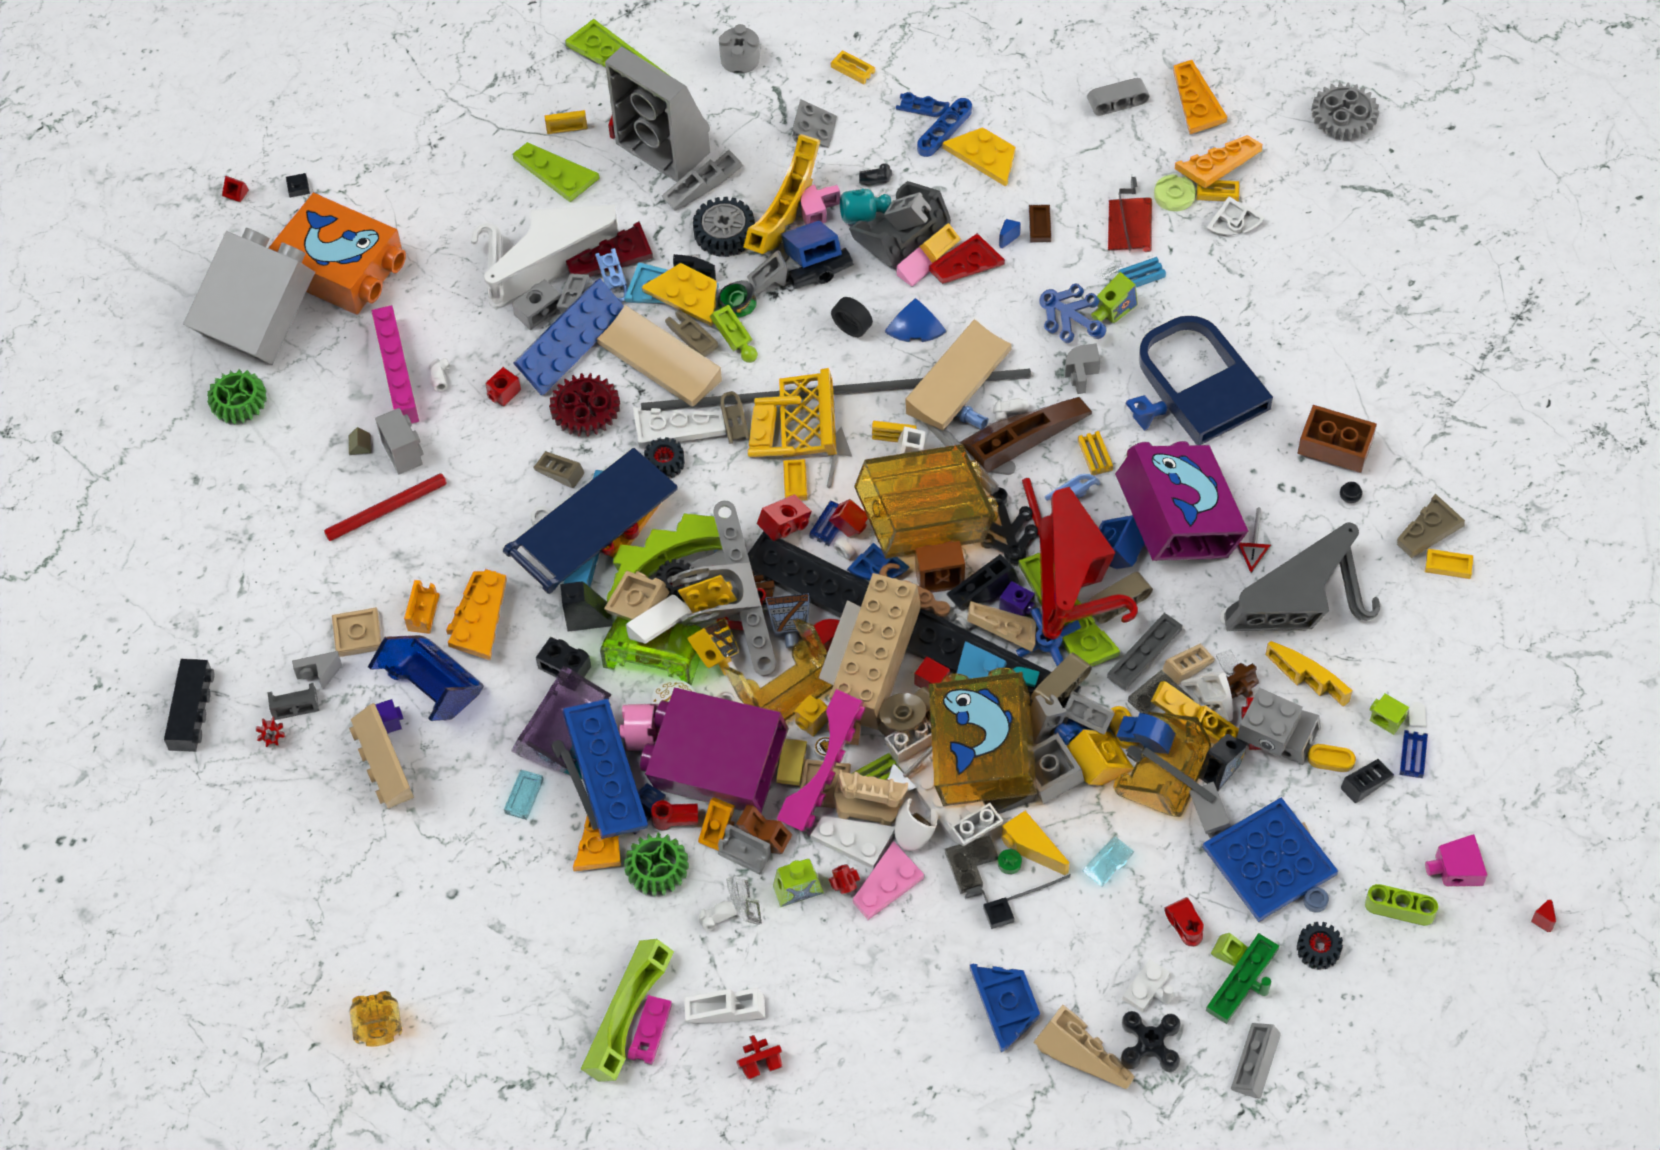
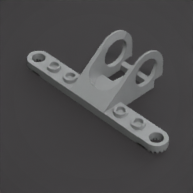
[671,500,776,676]

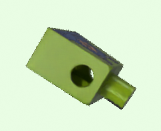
[1091,272,1138,323]

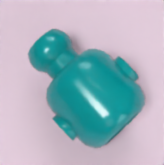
[840,188,892,225]

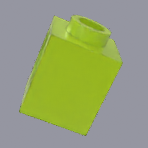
[1369,693,1409,735]

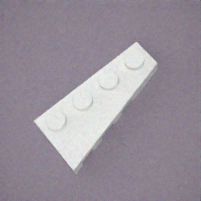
[633,407,726,448]

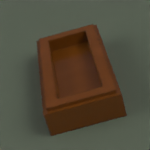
[1029,205,1051,243]

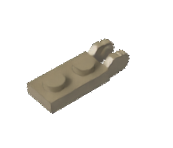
[665,310,719,357]

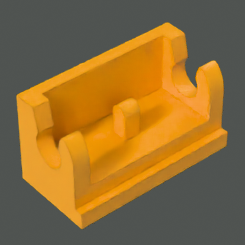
[404,580,440,634]

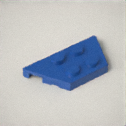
[969,963,1040,1052]

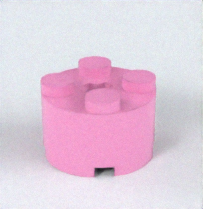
[620,704,660,751]

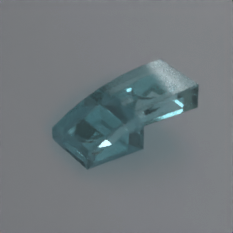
[1083,836,1134,887]

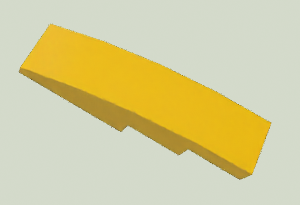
[1265,641,1353,706]

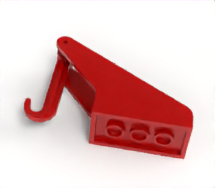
[1039,487,1138,639]

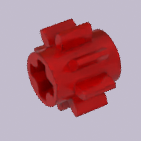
[256,717,285,747]
[828,864,860,894]

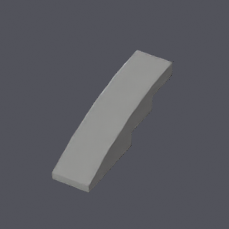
[662,150,743,210]

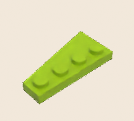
[512,142,600,202]

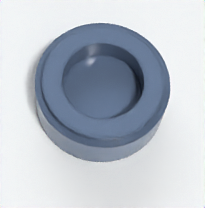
[1303,887,1329,913]

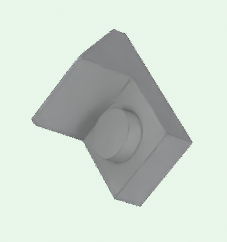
[747,250,787,294]
[292,651,342,689]

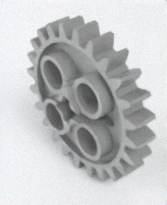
[1311,82,1379,140]

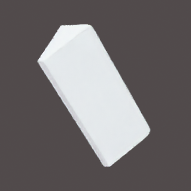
[626,595,692,644]

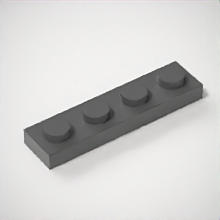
[1107,612,1183,691]

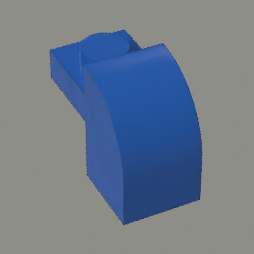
[1116,713,1176,754]

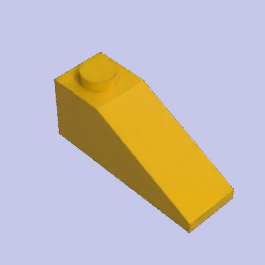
[1001,810,1070,875]

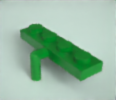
[1206,933,1279,1024]

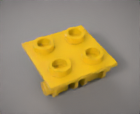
[678,575,737,613]

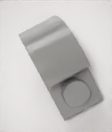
[1065,343,1100,394]

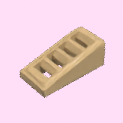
[1162,643,1215,686]

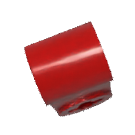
[1164,897,1204,947]

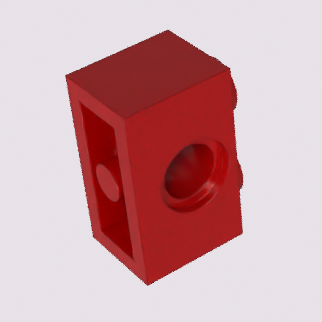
[757,494,812,541]

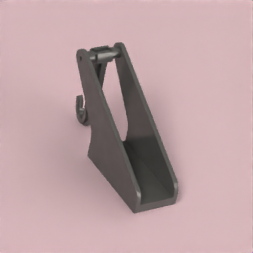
[1224,522,1380,631]

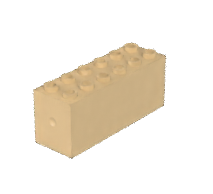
[829,573,921,730]

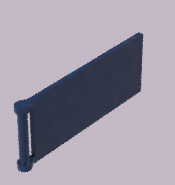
[502,448,678,594]

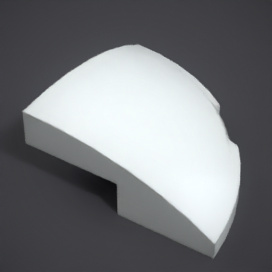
[1206,196,1265,236]
[1180,671,1233,722]

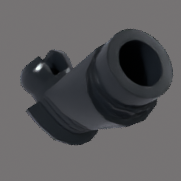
[859,163,892,186]

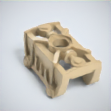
[833,770,908,826]

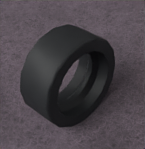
[831,297,873,338]

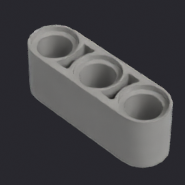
[1087,78,1150,116]

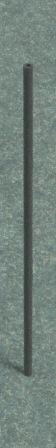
[641,368,1031,411]

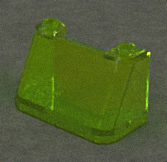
[600,617,702,686]

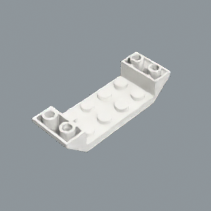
[885,717,1003,846]

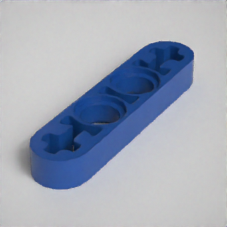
[917,98,972,157]

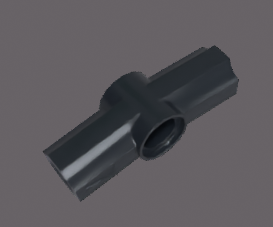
[788,248,854,289]

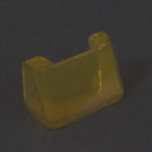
[1113,711,1211,817]

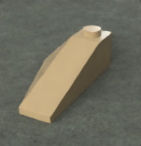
[1033,1005,1135,1089]

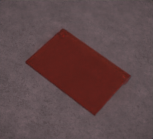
[1108,197,1152,252]

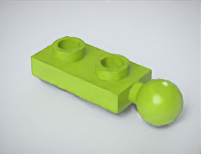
[710,305,758,363]

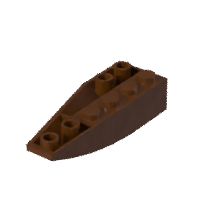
[960,397,1092,473]

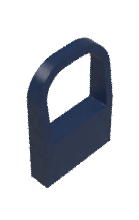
[1139,316,1273,445]

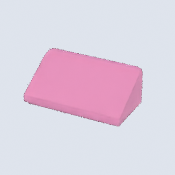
[897,247,938,287]

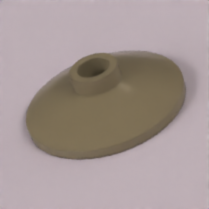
[879,693,926,732]

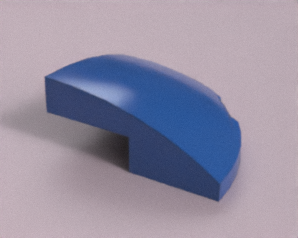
[885,298,946,342]
[847,543,910,581]

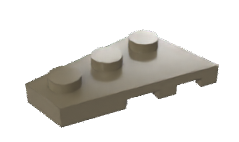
[1397,493,1465,558]

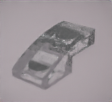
[726,876,762,925]

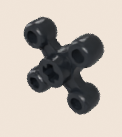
[1120,1011,1181,1072]

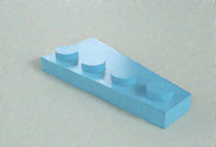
[624,262,719,304]

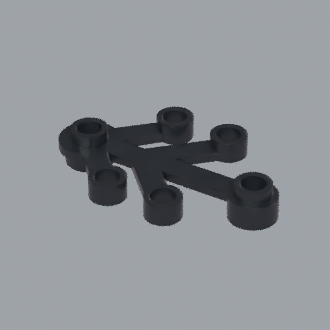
[975,487,1038,564]

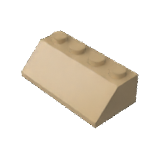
[349,703,414,809]

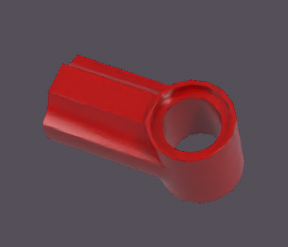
[651,800,698,830]

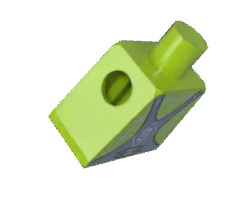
[773,859,824,907]

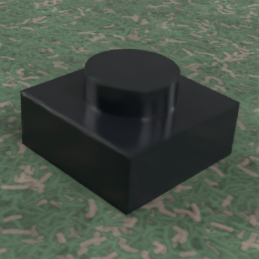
[286,173,310,198]
[983,897,1014,929]

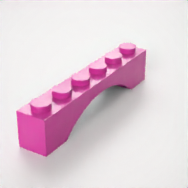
[371,305,419,424]
[777,689,865,832]

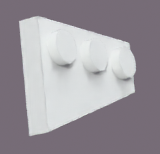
[811,816,895,869]

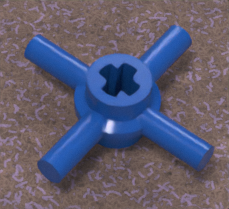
[1016,608,1082,666]

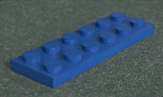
[513,278,624,395]
[562,699,648,839]

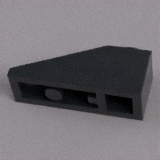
[946,554,1019,610]

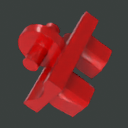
[736,1035,782,1080]

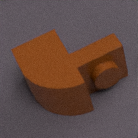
[736,805,792,854]

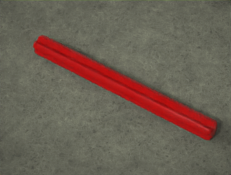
[324,473,447,541]

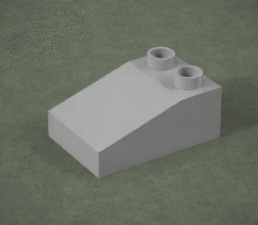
[605,46,710,182]

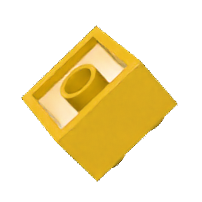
[1067,730,1134,785]

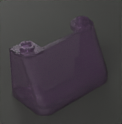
[511,666,612,773]

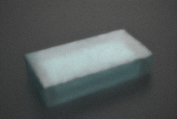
[504,770,544,820]

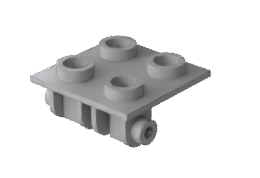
[792,99,837,148]

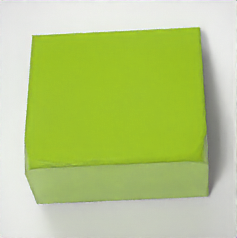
[1211,933,1248,967]

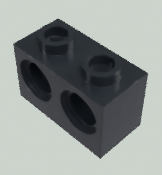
[536,636,591,688]

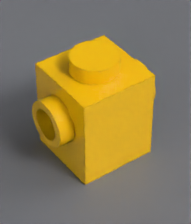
[795,695,828,737]

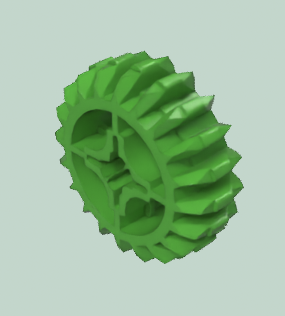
[207,369,267,424]
[624,832,689,897]

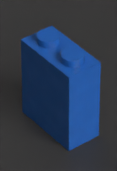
[781,221,842,268]

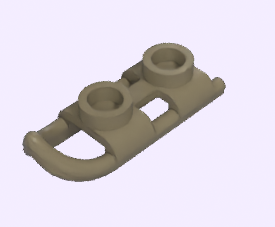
[720,391,750,444]

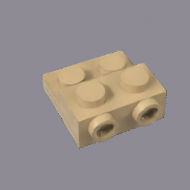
[604,571,669,621]

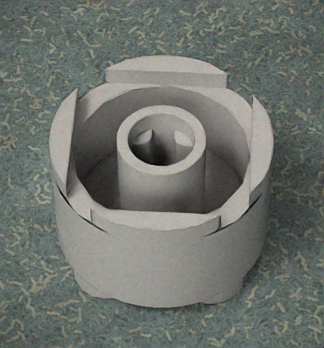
[719,24,760,73]

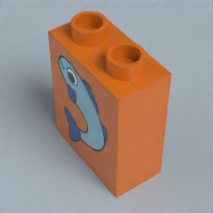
[269,192,406,315]

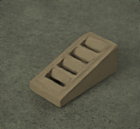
[533,451,584,488]

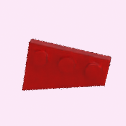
[929,233,1005,284]

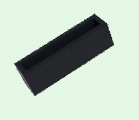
[164,659,214,752]

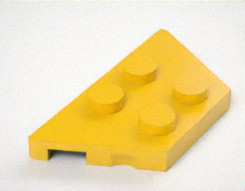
[942,127,1016,187]
[642,263,717,327]

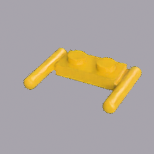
[748,396,801,457]

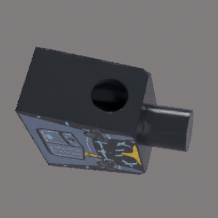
[1199,734,1248,791]

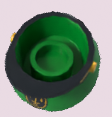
[718,280,757,317]

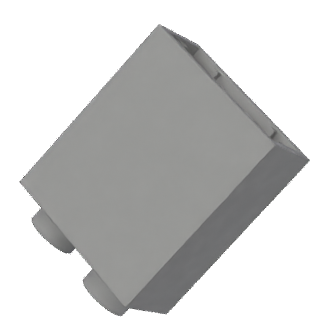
[183,227,315,365]

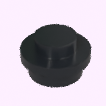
[1340,481,1362,503]

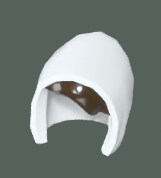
[895,798,938,851]

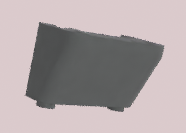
[849,181,951,269]

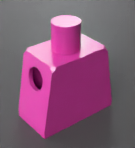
[1425,834,1487,886]

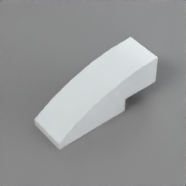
[685,988,765,1023]

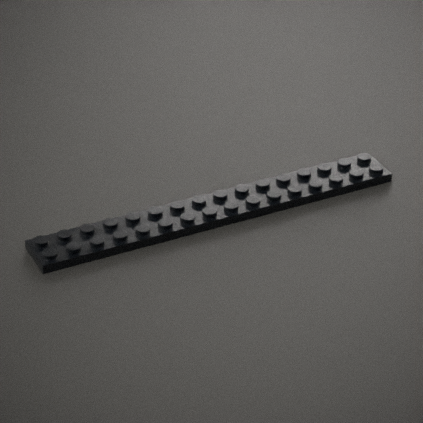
[748,531,1081,711]

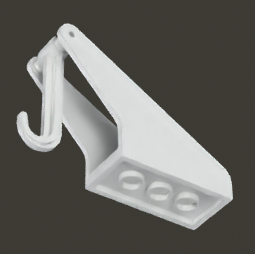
[472,205,619,309]

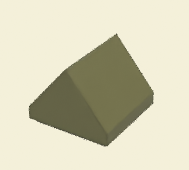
[348,427,371,455]

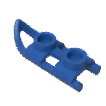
[896,92,950,117]

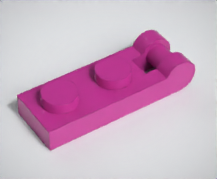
[628,995,672,1065]

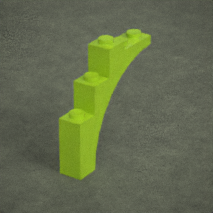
[607,513,724,603]

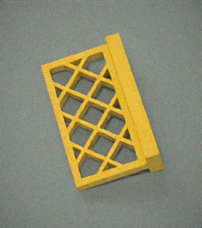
[779,368,837,458]

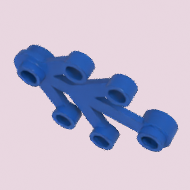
[1039,283,1106,343]

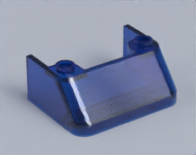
[368,635,484,721]

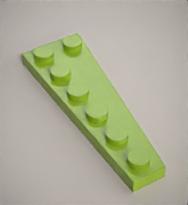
[565,19,670,76]
[1019,553,1120,667]

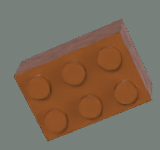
[1297,405,1377,473]

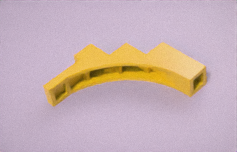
[743,134,821,254]

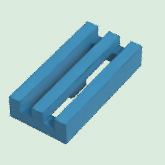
[1118,257,1166,287]

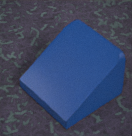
[999,219,1021,248]

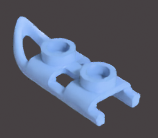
[595,248,628,302]
[1045,474,1100,501]

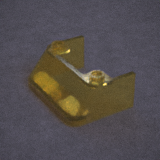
[723,618,833,721]

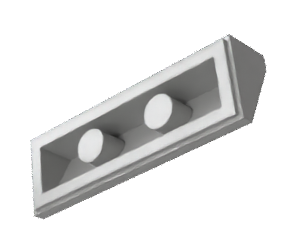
[1231,1023,1281,1099]

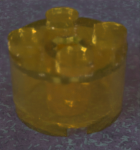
[349,991,402,1047]

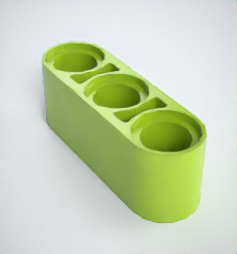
[1365,884,1438,926]

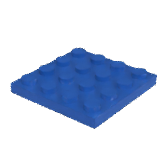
[1202,797,1338,922]

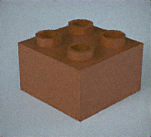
[915,541,965,593]

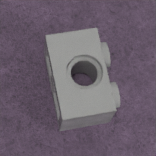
[512,279,561,330]

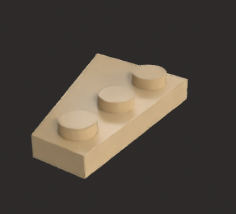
[967,601,1036,652]

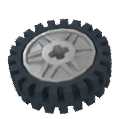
[693,197,755,257]

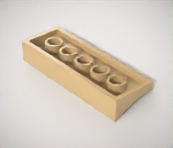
[597,305,722,407]
[905,319,1011,430]

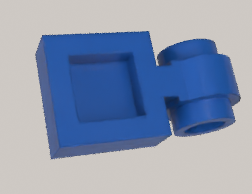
[1054,719,1095,746]

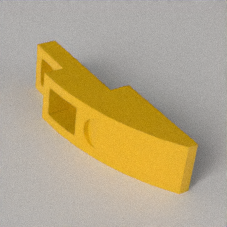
[1151,681,1239,744]

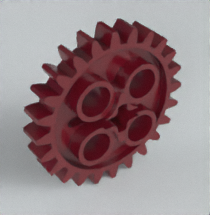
[549,373,620,437]

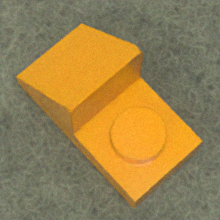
[698,797,735,851]

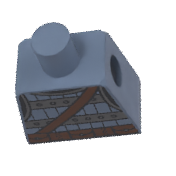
[766,593,810,648]

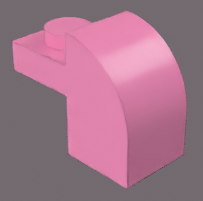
[801,184,840,225]

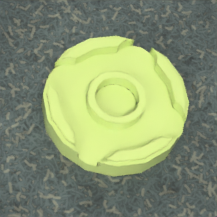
[1154,174,1196,211]

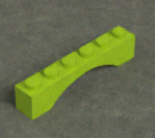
[581,939,674,1082]

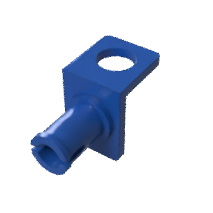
[1125,395,1167,431]

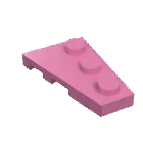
[853,841,924,920]

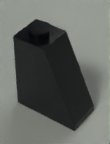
[560,581,613,632]

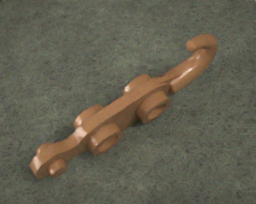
[879,563,950,617]

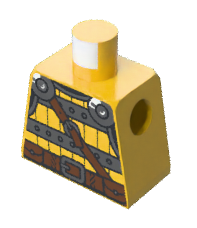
[687,619,739,676]

